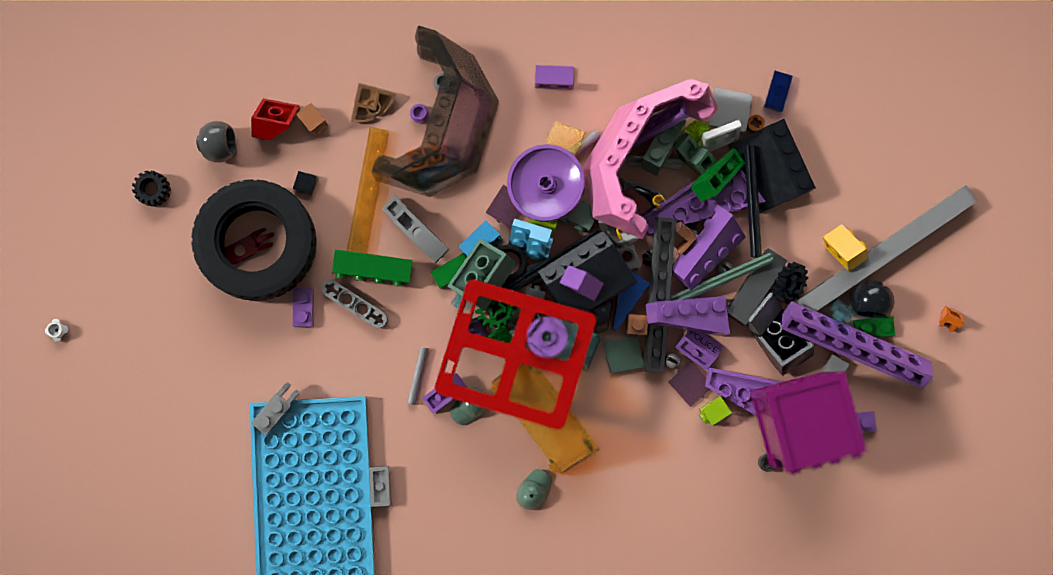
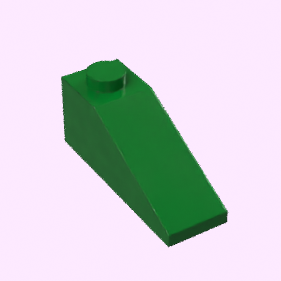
[690,148,745,202]

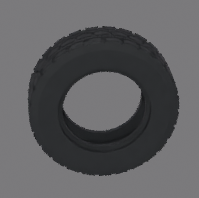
[191,179,317,301]

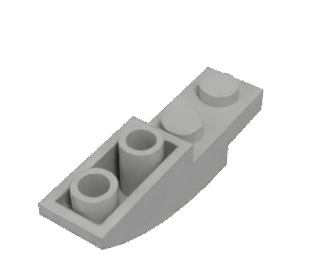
[382,195,449,263]

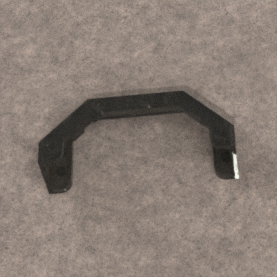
[371,25,499,197]

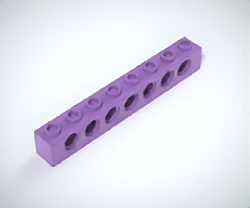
[781,301,933,389]

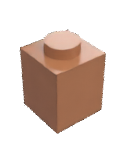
[296,103,328,136]
[626,314,648,336]

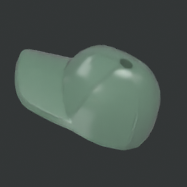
[451,387,487,425]
[516,469,551,510]

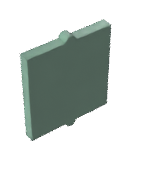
[604,336,644,374]

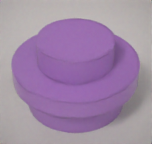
[410,104,429,123]

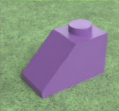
[422,373,468,414]

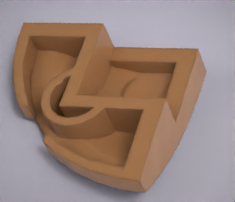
[351,83,396,122]

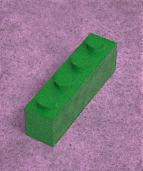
[332,249,412,287]

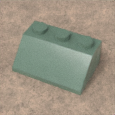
[447,239,517,311]

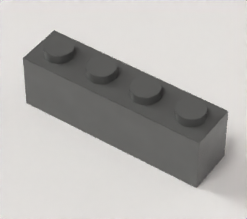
[727,248,788,326]

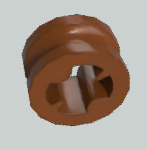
[747,115,765,133]

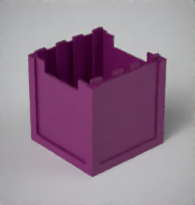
[749,371,867,475]

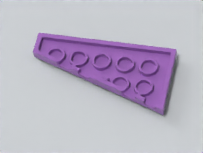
[642,169,765,236]
[705,368,781,416]

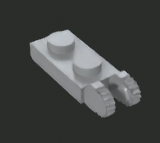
[251,382,300,436]

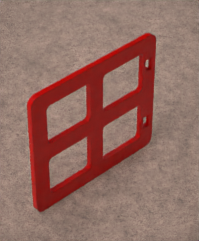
[435,280,596,430]

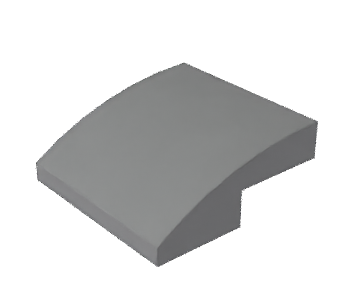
[708,88,752,134]

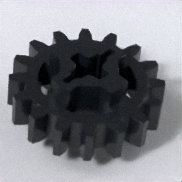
[773,262,809,304]

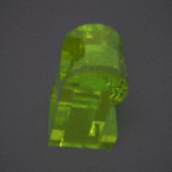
[686,120,711,143]

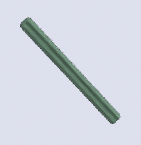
[670,253,774,301]

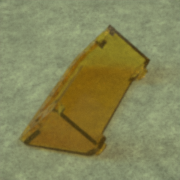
[490,364,600,475]

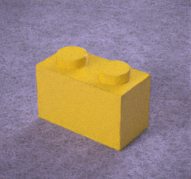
[823,224,868,272]

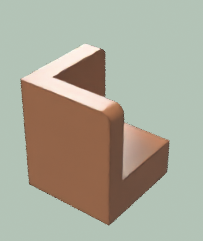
[674,221,696,255]

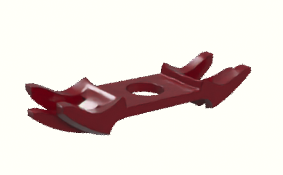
[225,228,274,265]

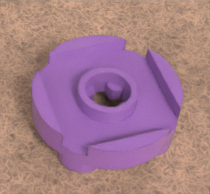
[527,317,568,358]

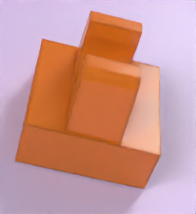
[939,306,964,332]

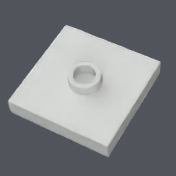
[700,120,742,151]

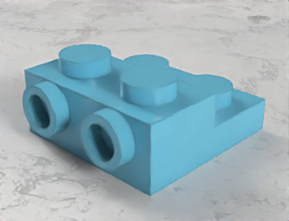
[509,219,553,261]

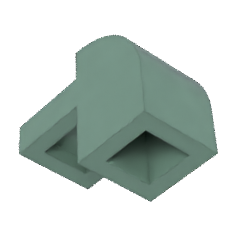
[673,132,717,174]

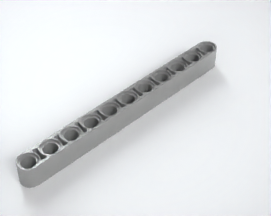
[796,185,977,311]

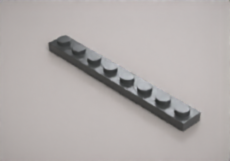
[643,217,676,372]

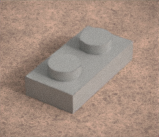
[369,466,391,507]

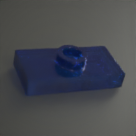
[763,71,793,113]

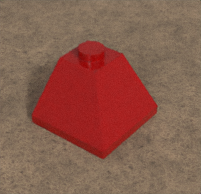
[251,98,300,140]

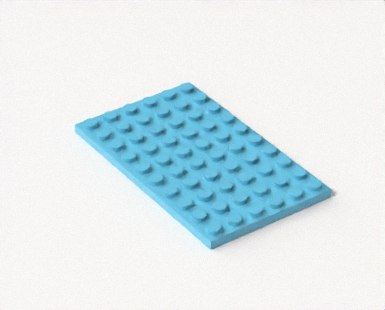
[249,396,375,575]

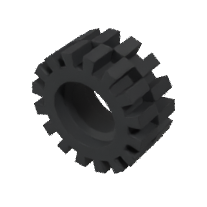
[132,170,171,207]

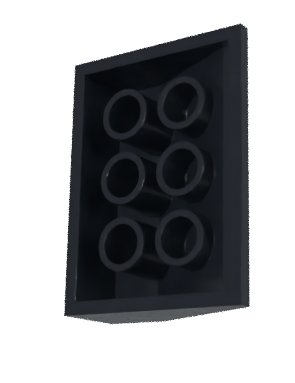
[728,119,816,214]
[538,230,637,324]

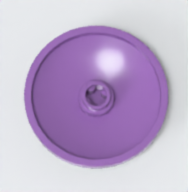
[507,144,585,222]

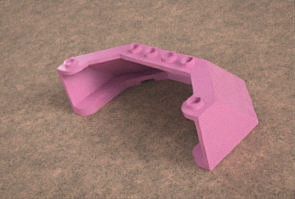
[582,79,718,239]

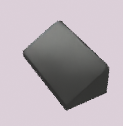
[748,293,782,336]

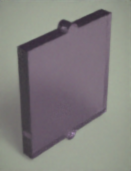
[486,185,522,229]
[668,361,710,407]

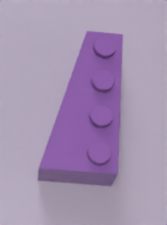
[646,296,730,336]

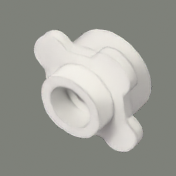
[45,319,69,342]

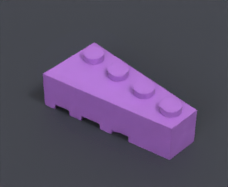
[672,205,746,290]

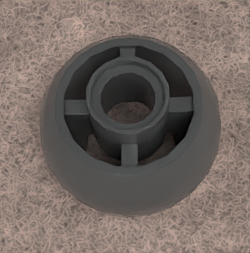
[196,121,236,163]

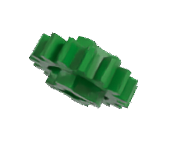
[475,300,516,329]

